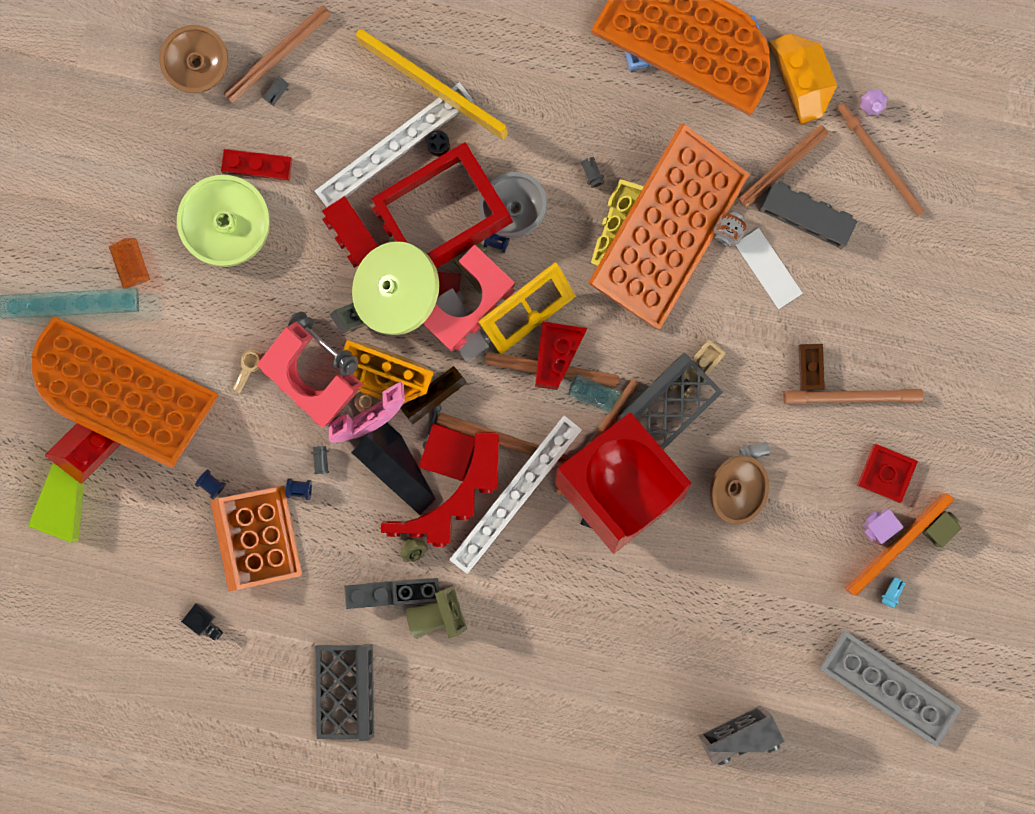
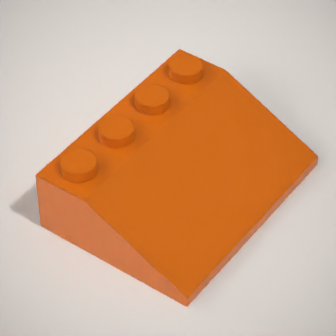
[210,486,302,591]

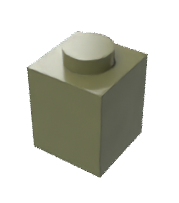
[922,511,962,548]

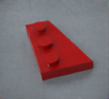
[535,321,587,390]

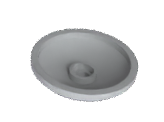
[479,172,547,238]

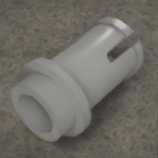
[739,442,770,458]

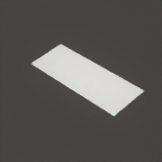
[736,228,803,309]

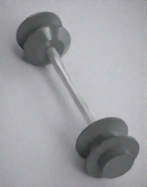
[288,312,358,376]

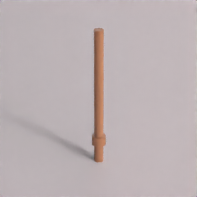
[837,102,925,216]
[554,379,639,496]

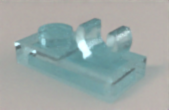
[567,374,619,413]

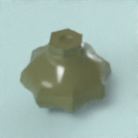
[400,537,428,562]

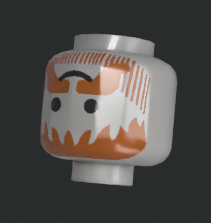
[714,211,747,247]

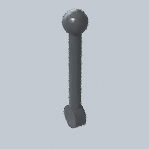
[423,405,442,449]

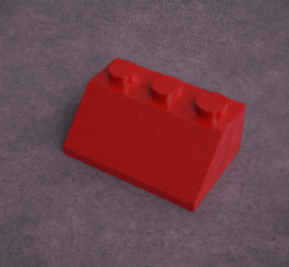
[45,423,121,484]

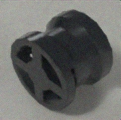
[426,130,450,157]

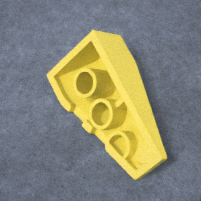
[591,179,644,266]

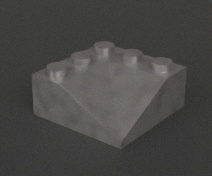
[699,706,785,765]

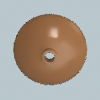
[159,25,228,93]
[710,455,769,524]

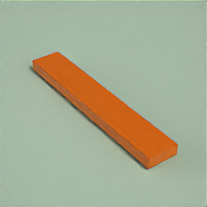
[845,493,954,596]

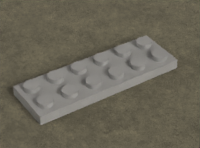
[819,630,962,747]

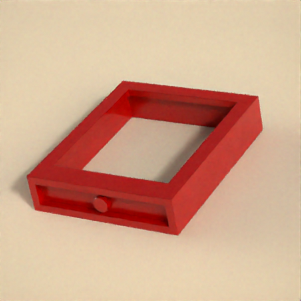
[371,142,513,268]

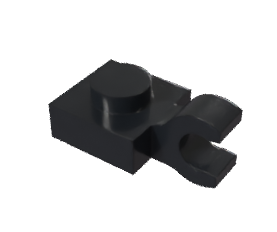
[181,603,224,641]

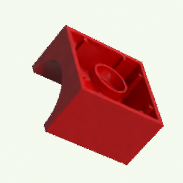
[555,412,692,554]

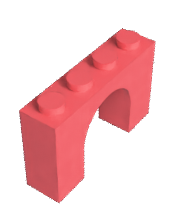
[422,245,515,352]
[257,321,363,428]

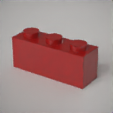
[322,196,378,268]

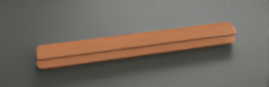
[739,125,828,207]

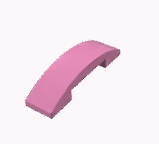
[329,381,405,443]

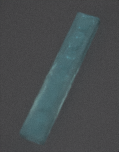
[0,288,139,319]

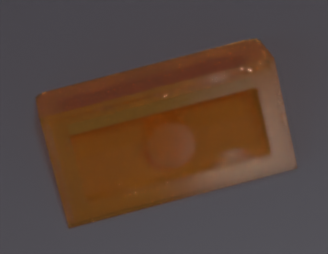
[109,238,150,289]

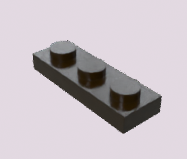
[400,366,467,425]

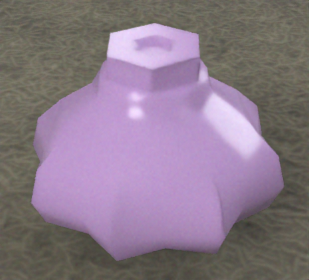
[860,89,888,115]

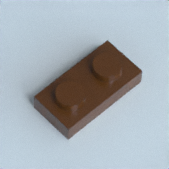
[798,344,825,390]

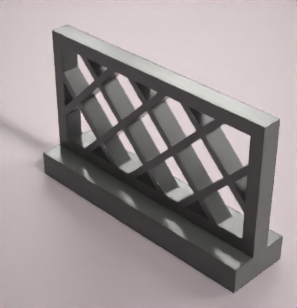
[618,352,723,450]
[315,644,374,741]

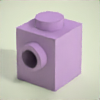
[863,509,904,544]

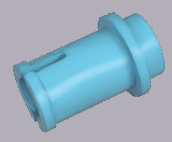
[881,577,906,608]

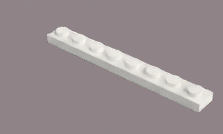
[315,82,473,207]
[449,415,582,574]

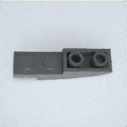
[344,578,439,609]

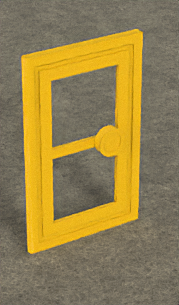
[478,262,576,354]

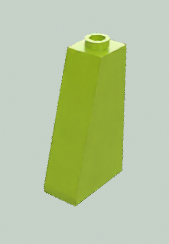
[28,463,84,543]

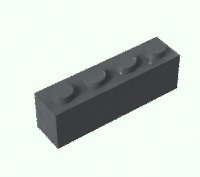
[759,182,857,249]

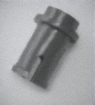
[262,76,289,106]
[581,157,604,188]
[311,446,329,474]

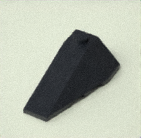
[351,422,436,515]

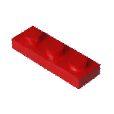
[221,149,293,181]

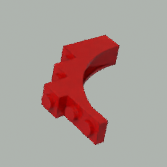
[381,432,500,547]

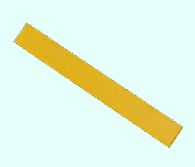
[355,29,508,141]

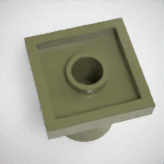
[406,585,467,639]

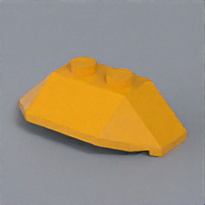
[768,33,837,125]
[343,339,434,404]

